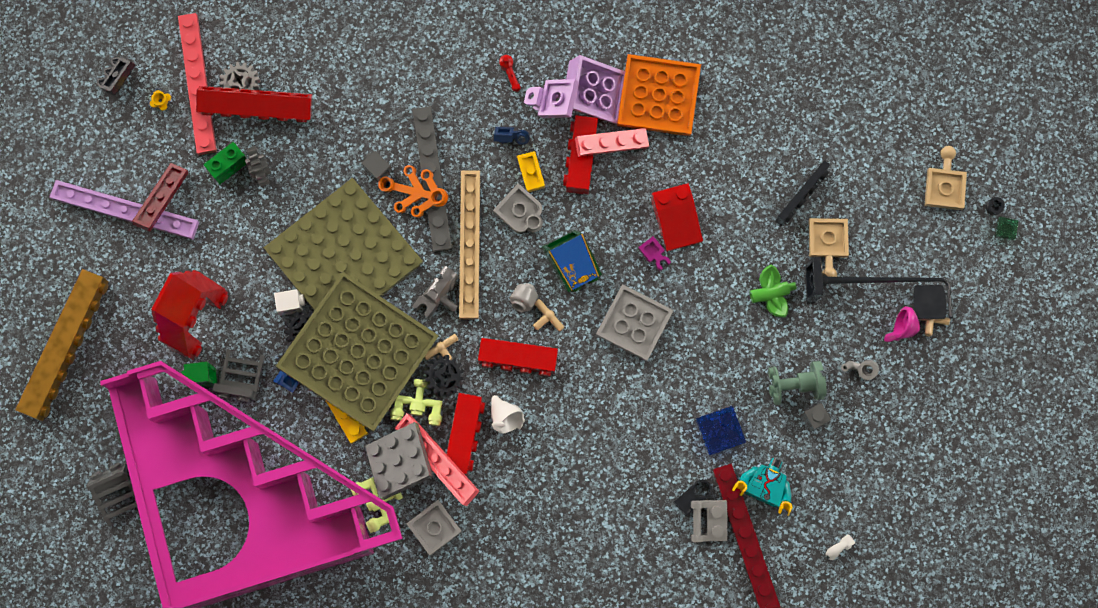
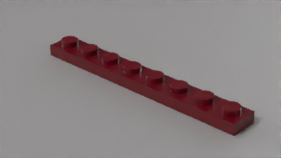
[712,463,781,608]

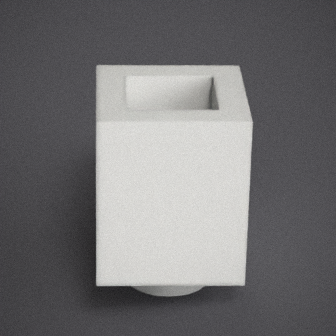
[274,289,305,316]

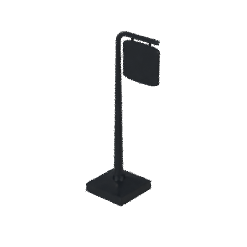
[804,257,953,319]

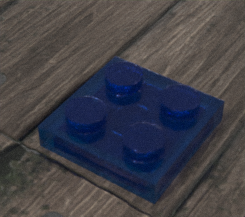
[695,406,746,456]

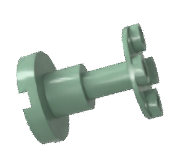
[768,361,827,405]

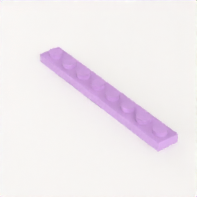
[50,180,199,240]

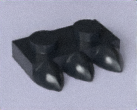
[97,57,136,95]

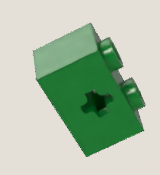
[203,142,247,185]
[181,362,217,389]

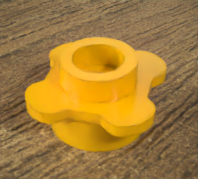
[150,90,171,111]

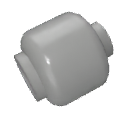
[510,283,538,312]

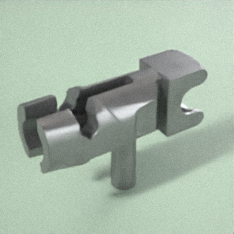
[413,266,459,319]

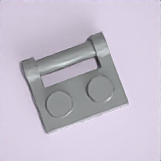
[691,500,727,542]

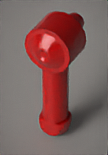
[499,55,521,92]

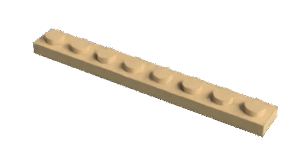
[459,171,480,319]

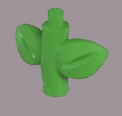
[749,265,797,318]

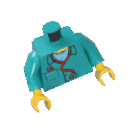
[732,458,792,516]

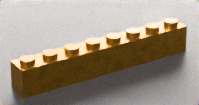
[15,269,109,421]

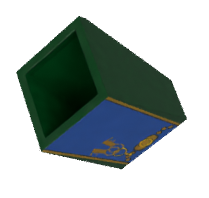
[542,230,602,292]

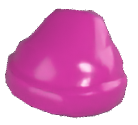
[884,306,920,342]

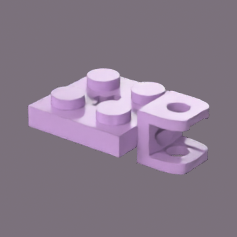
[524,79,579,118]

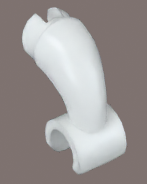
[826,535,855,560]

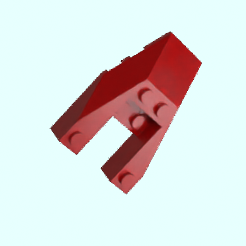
[151,270,228,360]

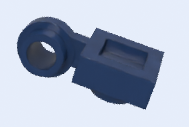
[494,126,530,145]

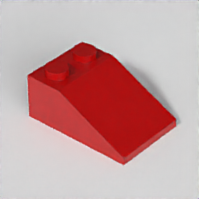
[651,183,703,252]

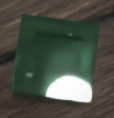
[995,217,1019,240]

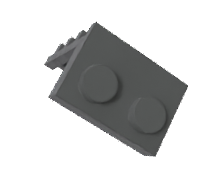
[212,349,265,402]
[87,462,137,526]

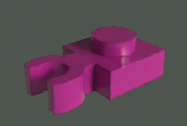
[638,236,671,272]

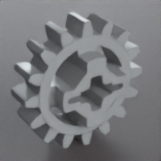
[219,62,261,90]

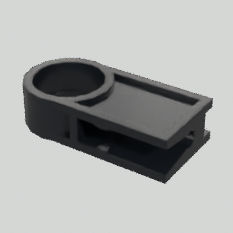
[673,479,712,516]

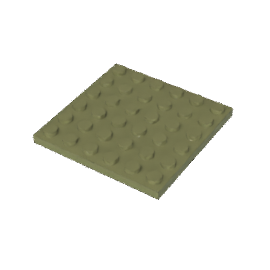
[263,178,423,310]
[276,271,439,432]

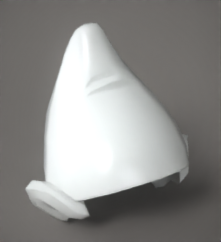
[491,395,525,434]

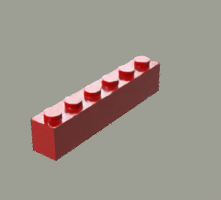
[196,86,313,122]

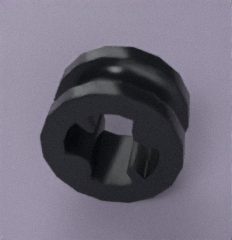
[985,197,1005,215]

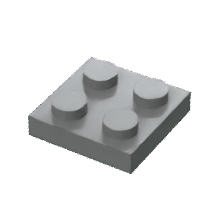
[406,500,462,556]

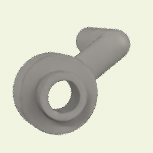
[841,360,879,380]

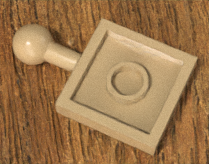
[925,146,967,210]
[809,218,849,277]

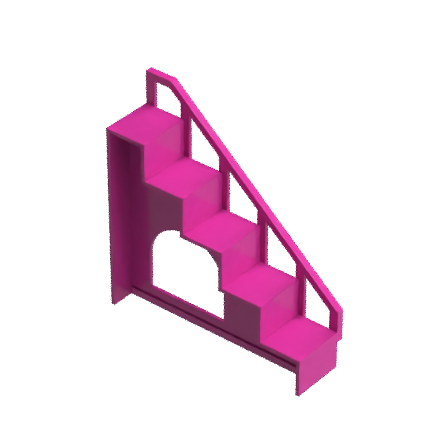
[100,361,403,608]

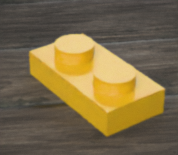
[517,151,545,192]

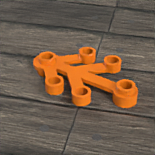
[378,165,448,218]

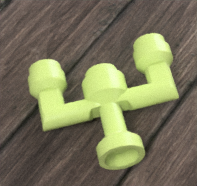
[390,379,443,426]
[351,477,403,533]

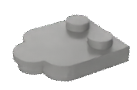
[493,183,543,233]

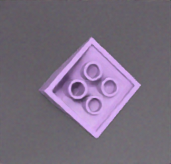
[566,55,625,125]

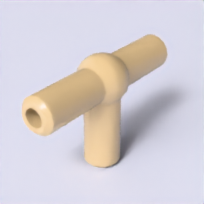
[533,299,564,331]
[914,311,950,337]
[424,334,458,360]

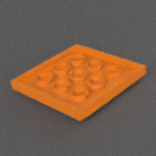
[617,54,701,136]

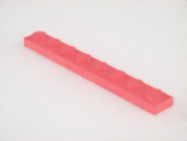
[178,13,217,155]

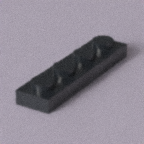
[776,160,830,226]

